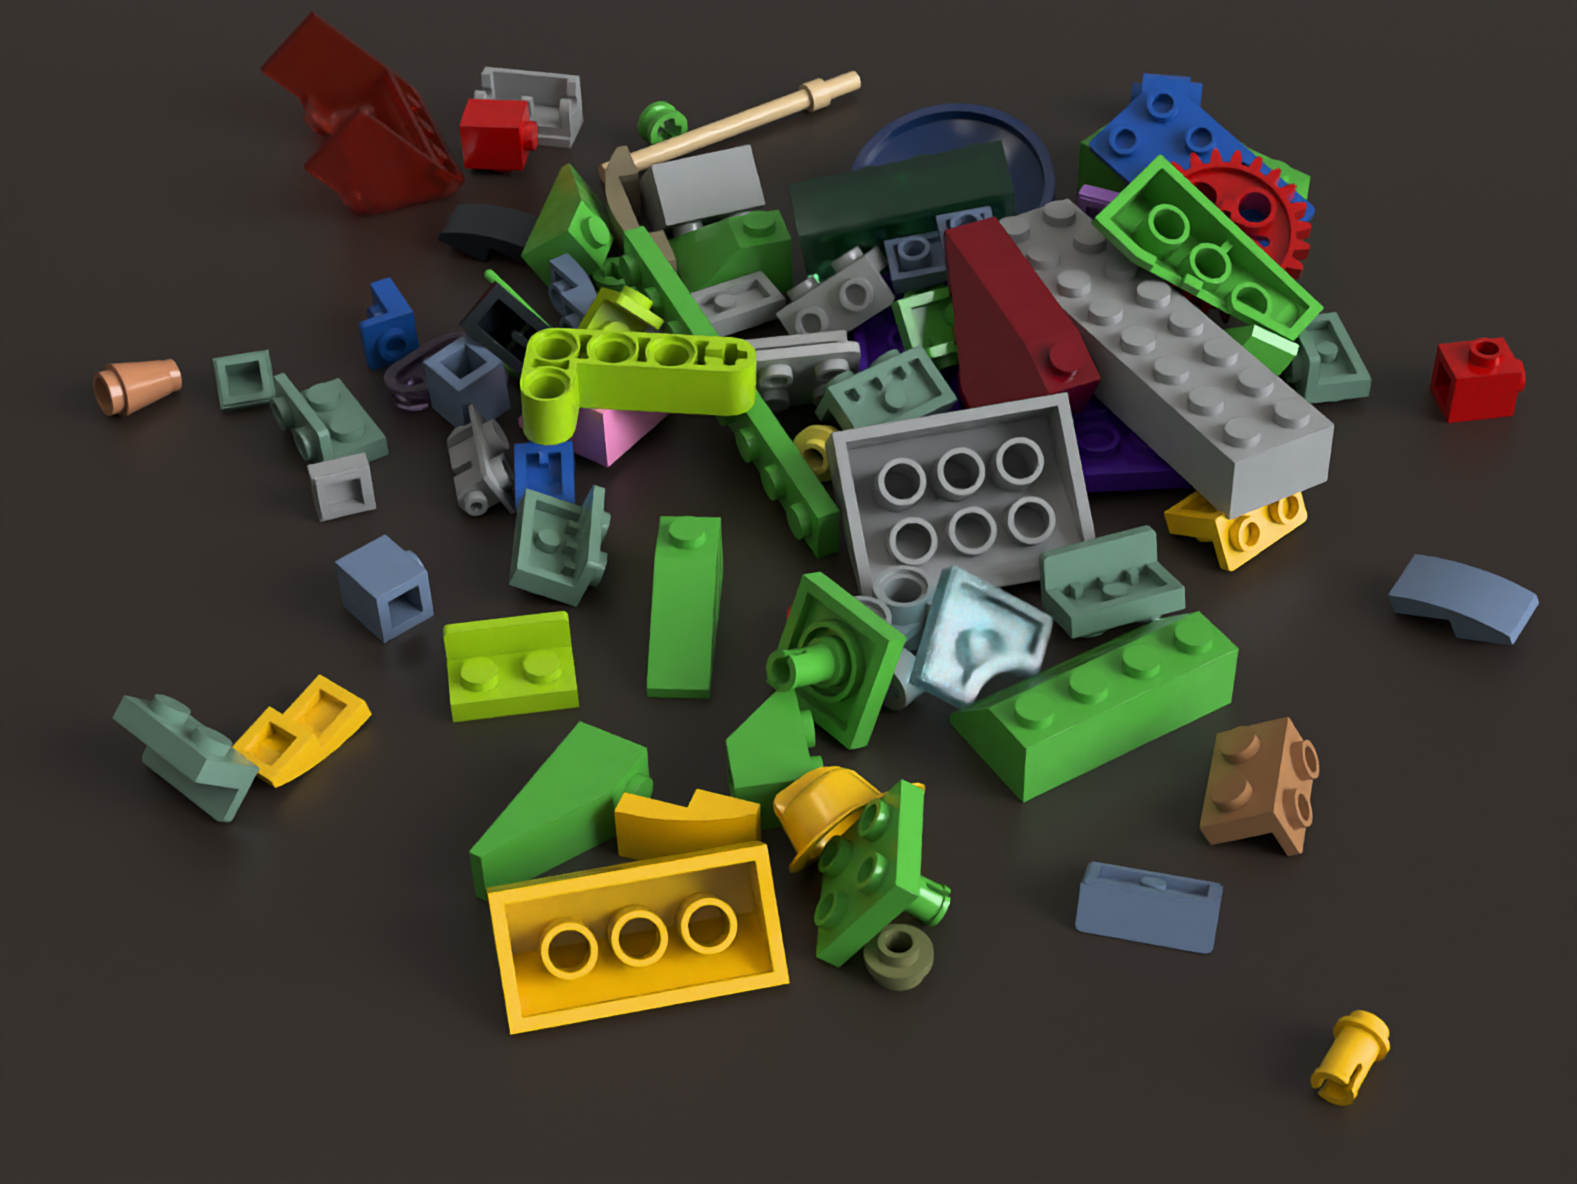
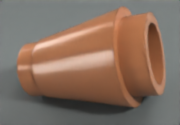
[93,359,182,418]

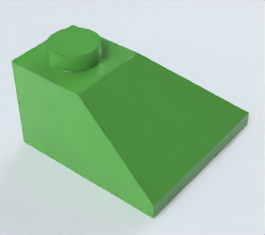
[668,210,793,293]

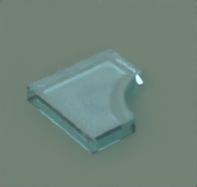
[909,565,1054,709]

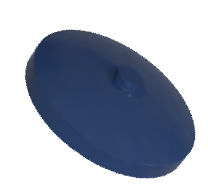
[847,103,1056,268]

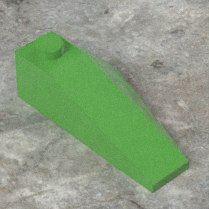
[1091,154,1324,342]

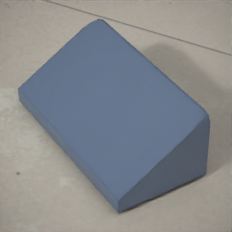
[1075,861,1223,954]

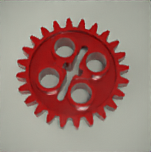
[1163,149,1312,323]

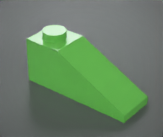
[521,163,614,287]
[647,516,724,699]
[469,721,653,902]

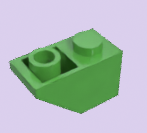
[726,688,823,830]

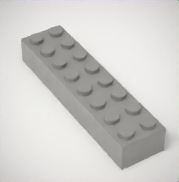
[999,198,1334,520]

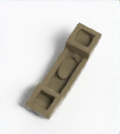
[605,146,677,274]

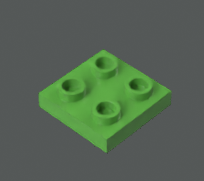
[766,572,907,750]
[814,779,951,968]

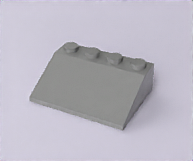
[825,392,1096,597]

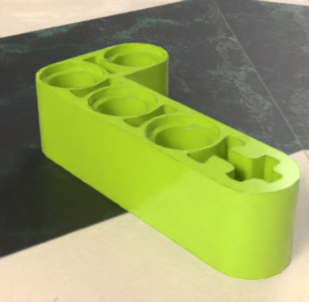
[520,328,756,446]

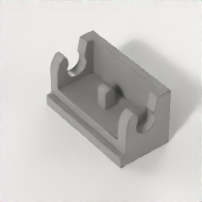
[474,67,583,148]

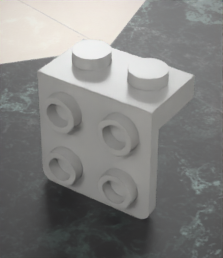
[745,330,861,413]

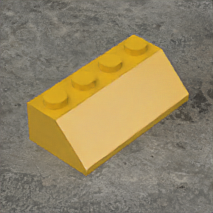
[486,840,790,1035]

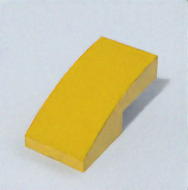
[232,674,372,788]
[614,789,762,860]

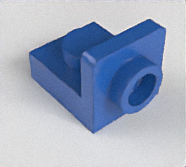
[359,277,421,370]
[514,440,575,514]

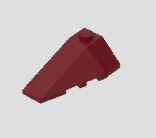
[943,216,1101,414]

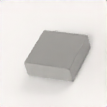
[307,452,377,522]

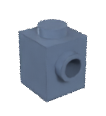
[423,333,511,428]
[335,534,434,643]

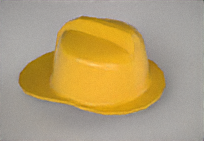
[773,766,926,873]

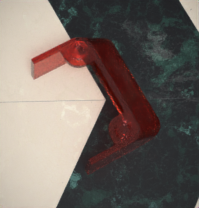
[260,11,465,214]

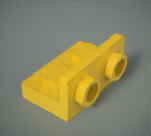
[1164,491,1307,571]

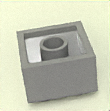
[639,144,765,238]

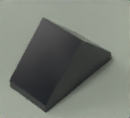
[459,281,550,376]

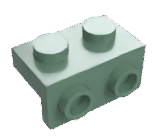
[1283,312,1372,404]
[508,485,611,607]
[1039,525,1185,639]
[112,694,259,823]

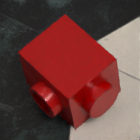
[459,99,538,173]
[1429,337,1525,423]

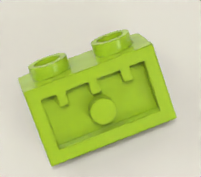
[443,611,579,723]

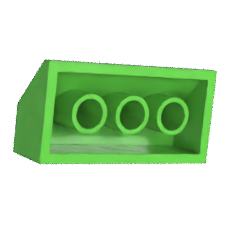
[950,611,1239,803]

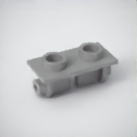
[447,403,516,516]

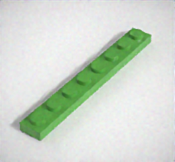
[619,226,840,559]

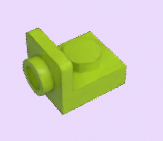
[577,286,664,332]

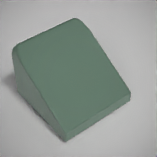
[213,350,276,412]

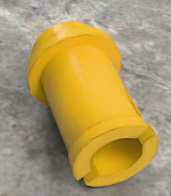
[1310,1010,1390,1106]

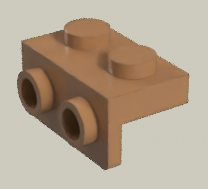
[1199,716,1319,856]

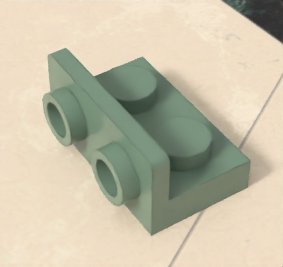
[815,344,958,430]
[270,372,389,463]

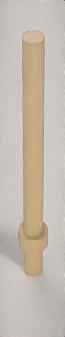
[598,71,861,184]

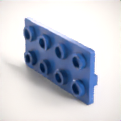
[1089,75,1315,247]

